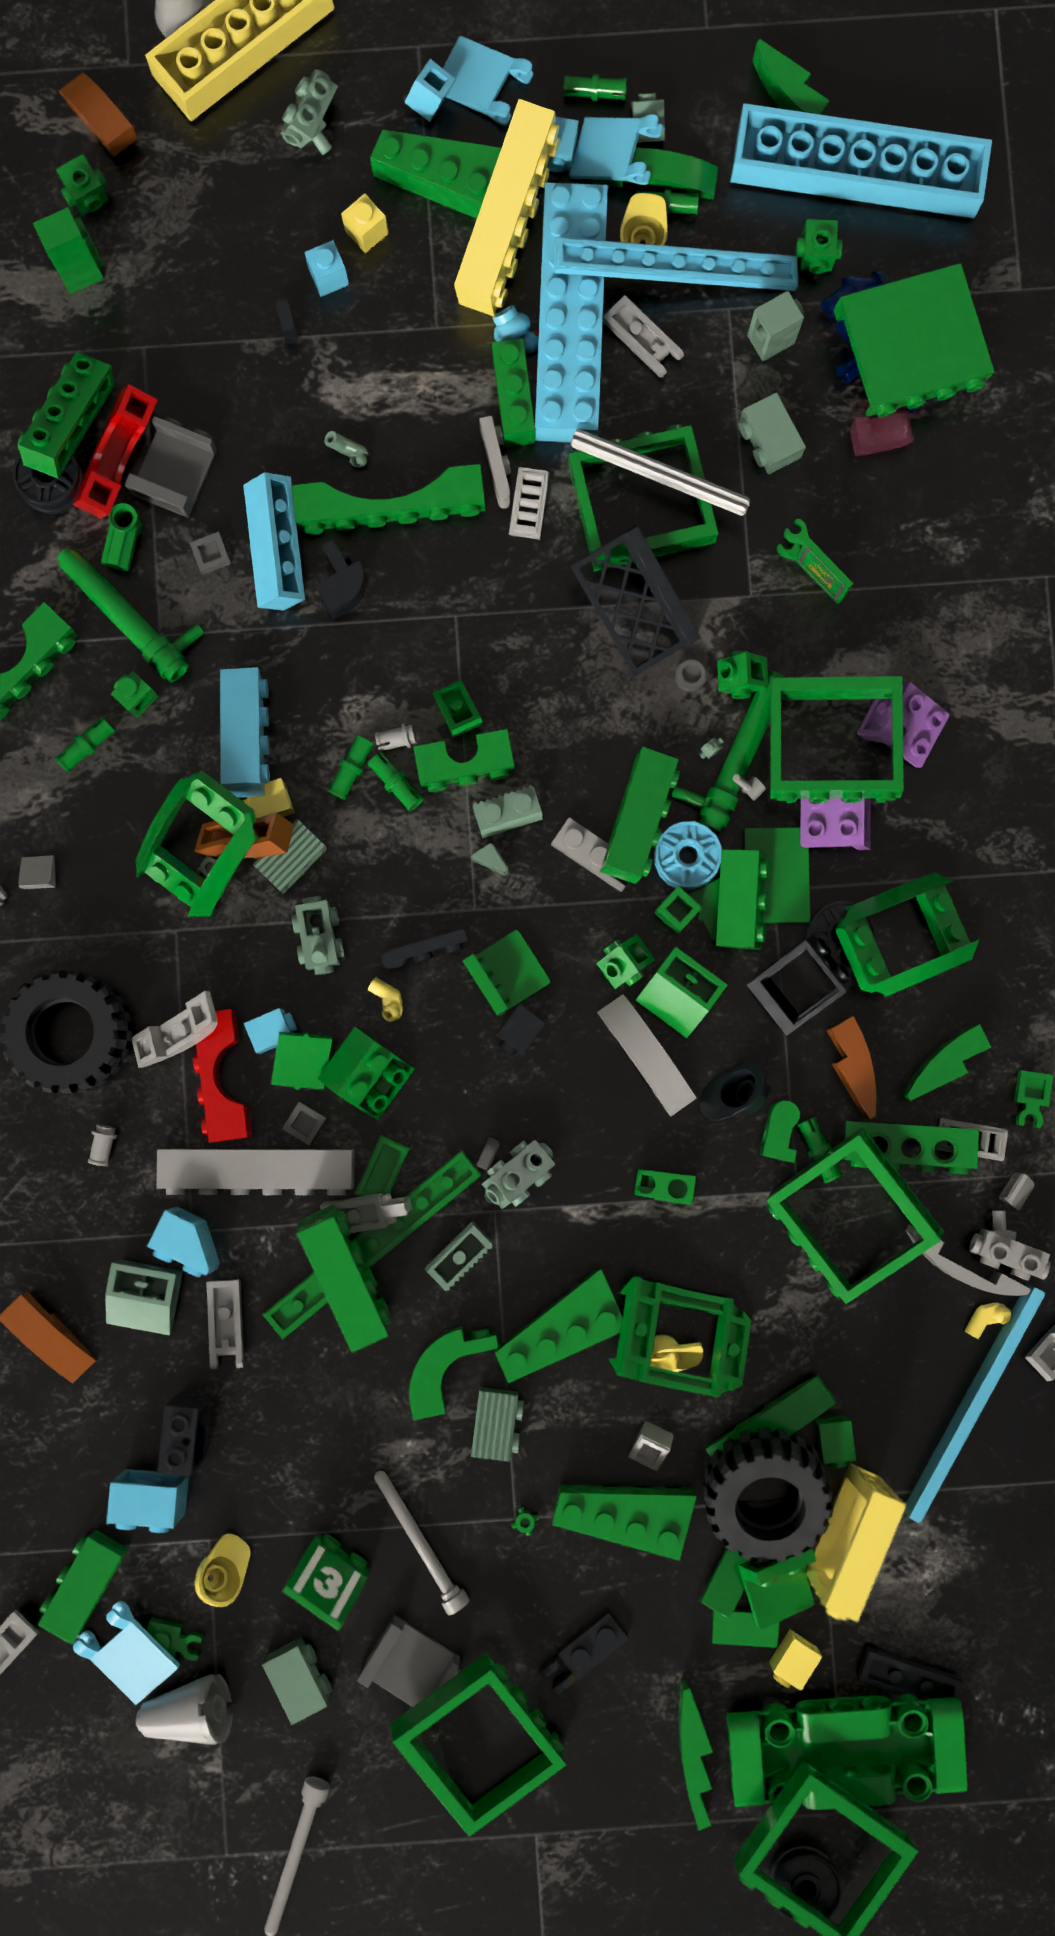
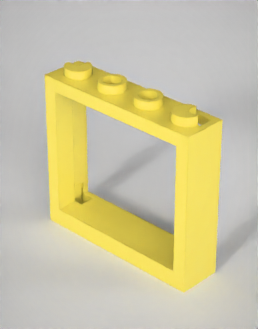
[805,1463,906,1622]

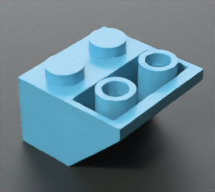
[147,1206,220,1277]

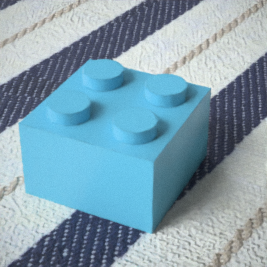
[107,1469,189,1533]

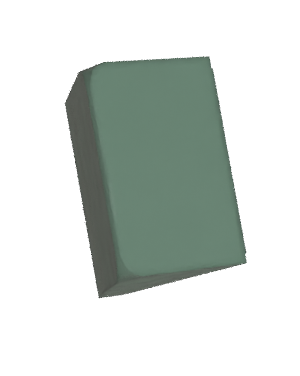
[471,843,509,876]

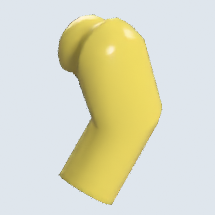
[368,977,403,1022]
[964,1302,1012,1340]

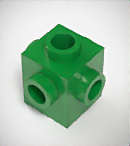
[56,154,109,216]
[796,219,842,274]
[717,651,768,699]
[596,934,655,989]

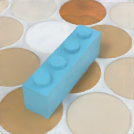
[243,472,305,610]
[220,667,270,798]

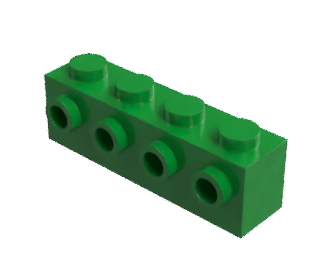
[18,352,114,478]
[600,747,680,884]

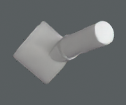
[733,774,766,801]

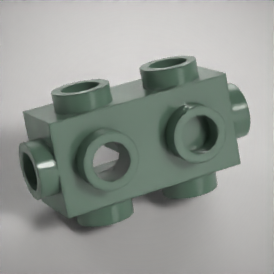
[280,69,338,155]
[291,896,345,975]
[482,1140,555,1209]

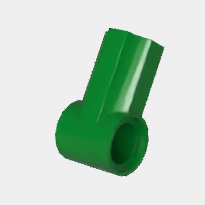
[101,503,143,571]

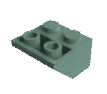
[105,1259,183,1335]

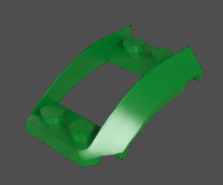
[136,771,259,917]
[835,872,979,997]
[609,1277,751,1397]

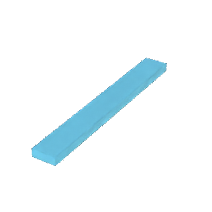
[554,237,798,291]
[904,1284,1045,1523]

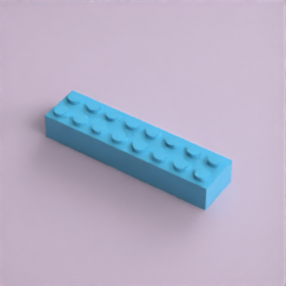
[730,103,992,218]
[535,183,608,442]

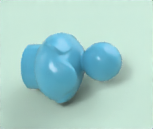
[492,305,539,354]

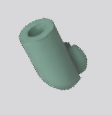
[324,431,368,467]

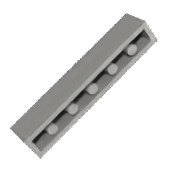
[156,1149,355,1195]

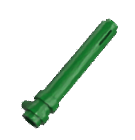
[57,547,204,682]
[672,671,785,834]

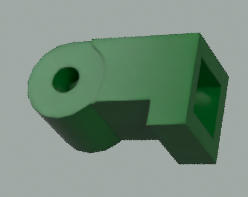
[759,1101,800,1163]
[634,1169,697,1205]

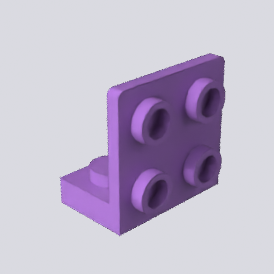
[856,681,949,768]
[800,798,871,851]

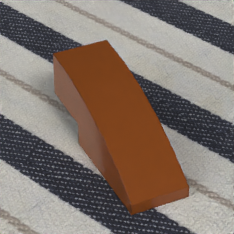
[59,72,137,157]
[194,813,294,858]
[826,1016,877,1119]
[0,1292,97,1384]

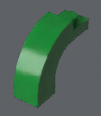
[409,1325,499,1421]

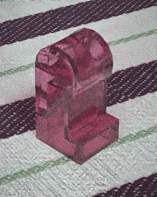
[850,413,914,456]

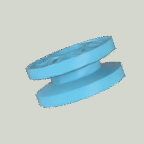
[654,821,722,890]

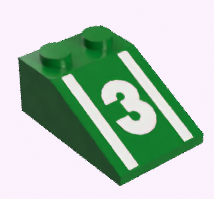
[282,1532,371,1631]

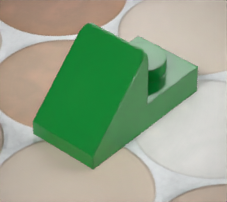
[433,680,482,738]

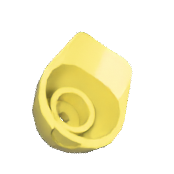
[620,193,667,245]
[650,1335,703,1372]
[195,1534,250,1607]

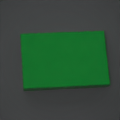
[744,828,810,924]

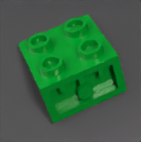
[462,930,550,1016]
[738,1546,816,1629]

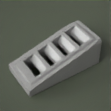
[509,467,549,540]
[935,1118,1008,1161]

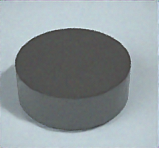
[675,659,707,692]

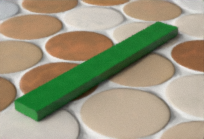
[262,1150,482,1340]

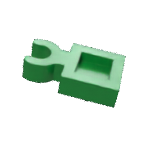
[1014,1070,1053,1128]
[147,1617,204,1661]

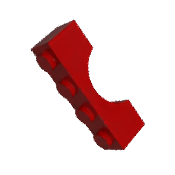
[72,384,157,519]
[193,1009,252,1143]

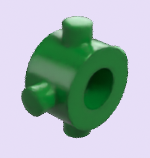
[511,1507,539,1536]

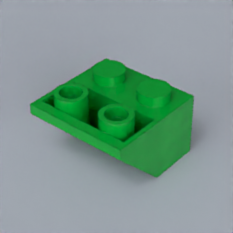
[635,947,727,1038]
[317,1027,414,1121]

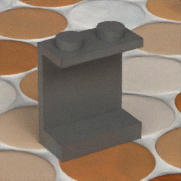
[125,416,218,518]
[357,1614,462,1707]

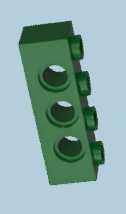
[844,1121,979,1175]

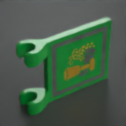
[777,519,854,605]

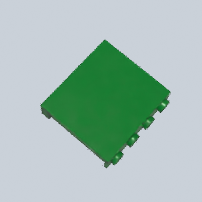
[833,263,994,418]

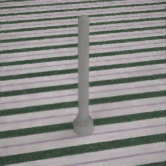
[374,1471,470,1615]
[265,1777,330,1936]

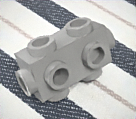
[969,1210,1051,1281]

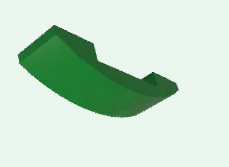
[592,148,718,200]

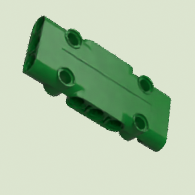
[727,1694,967,1810]

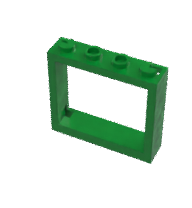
[568,425,718,571]
[770,676,904,803]
[766,1127,944,1304]
[390,1653,566,1837]
[733,1760,918,1936]

